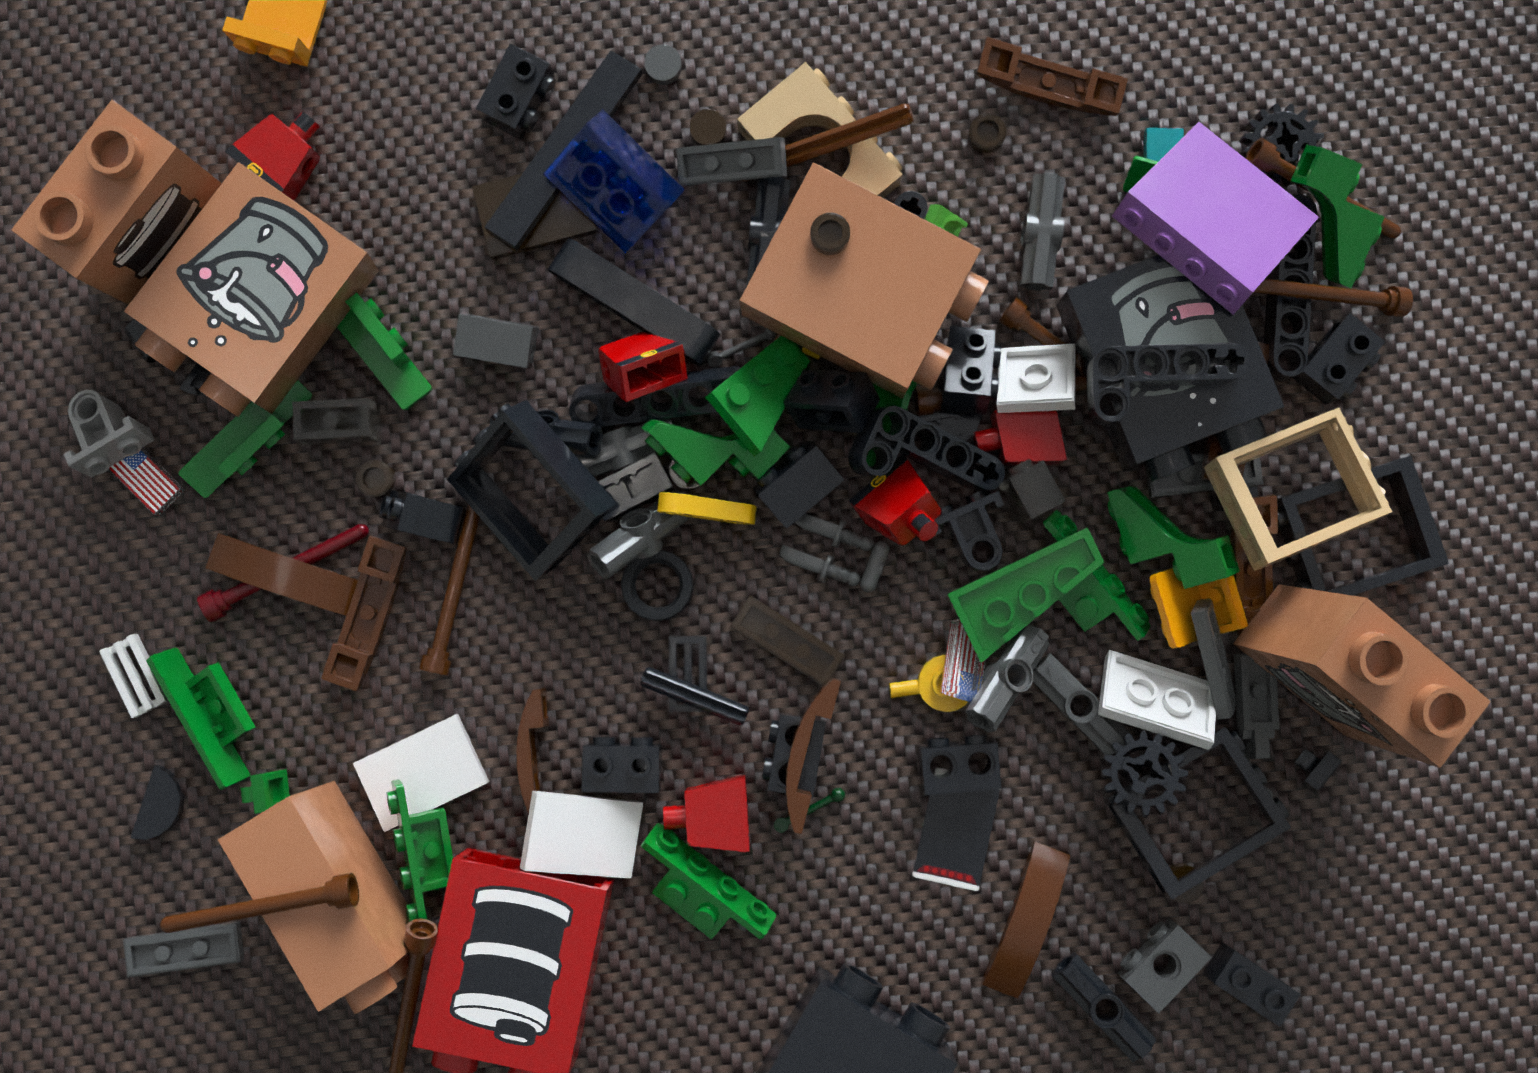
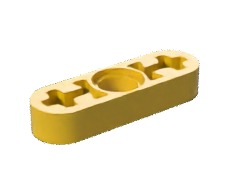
[657,492,757,525]

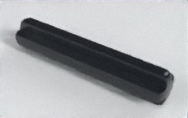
[640,667,749,726]

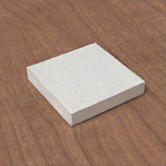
[997,344,1076,413]

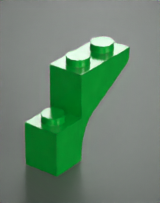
[1290,145,1385,289]
[641,419,790,485]
[1107,486,1240,589]

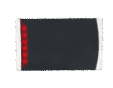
[913,768,1000,891]

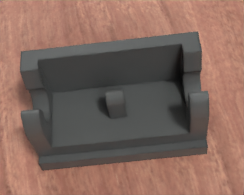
[453,314,540,368]

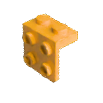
[222,0,327,67]
[1150,568,1248,649]

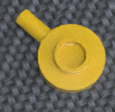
[889,655,975,712]

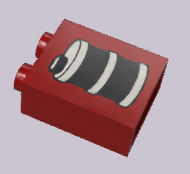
[412,848,615,1073]

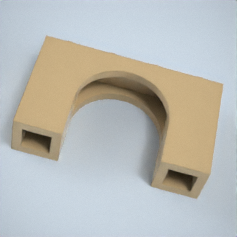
[737,62,903,198]

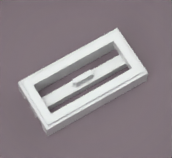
[99,634,168,718]

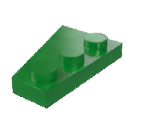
[705,336,810,457]

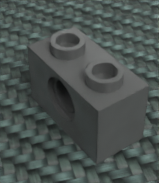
[1117,918,1212,1014]

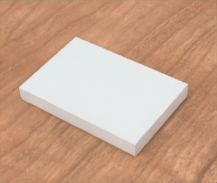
[1098,650,1216,750]
[353,714,489,832]
[520,791,643,878]

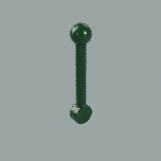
[774,788,845,833]

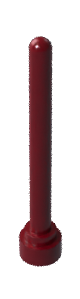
[197,524,369,623]

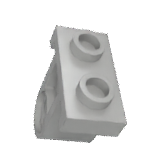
[64,390,155,477]

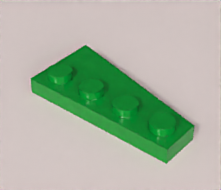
[948,527,1104,663]

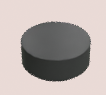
[644,44,682,85]

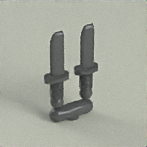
[779,513,890,593]

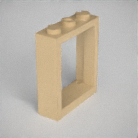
[1204,408,1392,572]

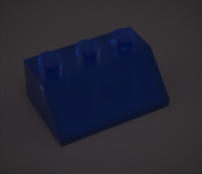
[543,109,685,253]

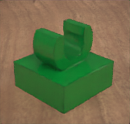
[240,769,290,814]

